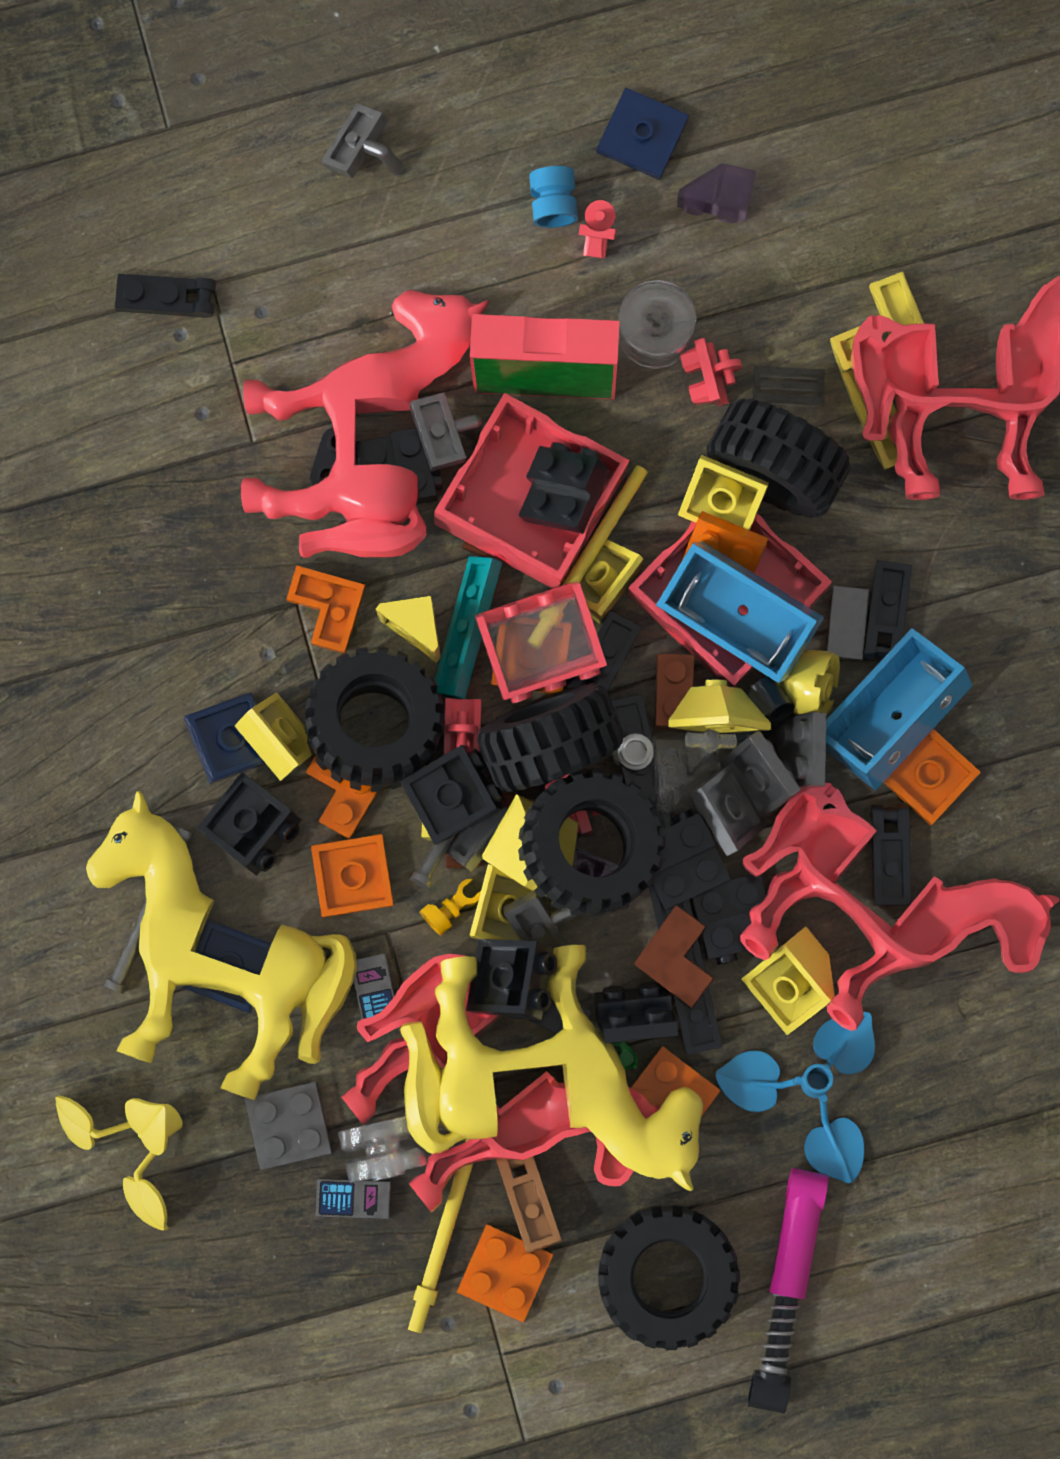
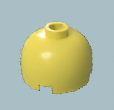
[779,650,840,719]

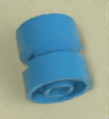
[529,166,578,228]

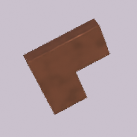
[633,905,715,1008]

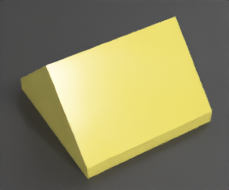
[678,455,769,530]
[569,539,644,624]
[376,596,441,663]
[235,692,313,781]
[470,864,540,940]

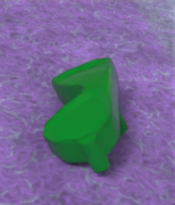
[611,1041,638,1070]

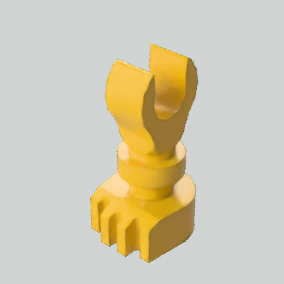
[420,879,481,936]

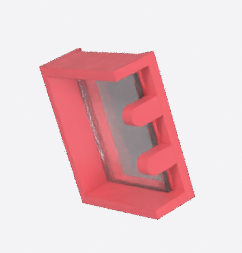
[475,581,607,703]

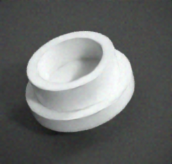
[617,734,654,770]

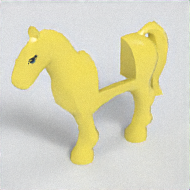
[86,791,357,1101]
[400,945,703,1191]

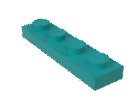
[435,556,502,699]

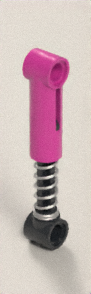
[748,1168,829,1414]

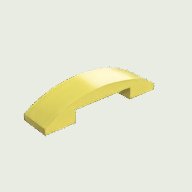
[830,326,897,470]

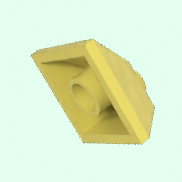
[669,680,771,734]
[481,794,578,896]
[741,926,835,1035]

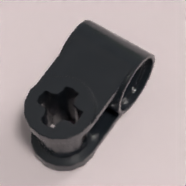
[727,677,795,741]

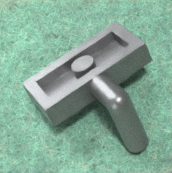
[321,103,405,179]
[409,392,482,472]
[503,891,577,948]

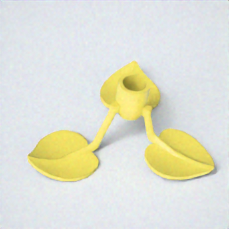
[55,1095,183,1230]

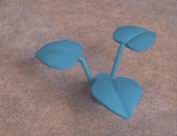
[715,1012,875,1184]

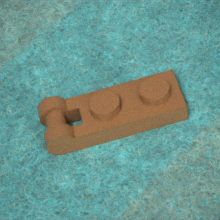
[496,1156,562,1254]

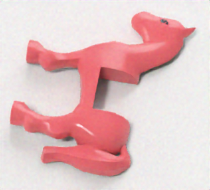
[851,276,1060,500]
[241,290,489,558]
[740,783,1060,1031]
[341,954,661,1213]

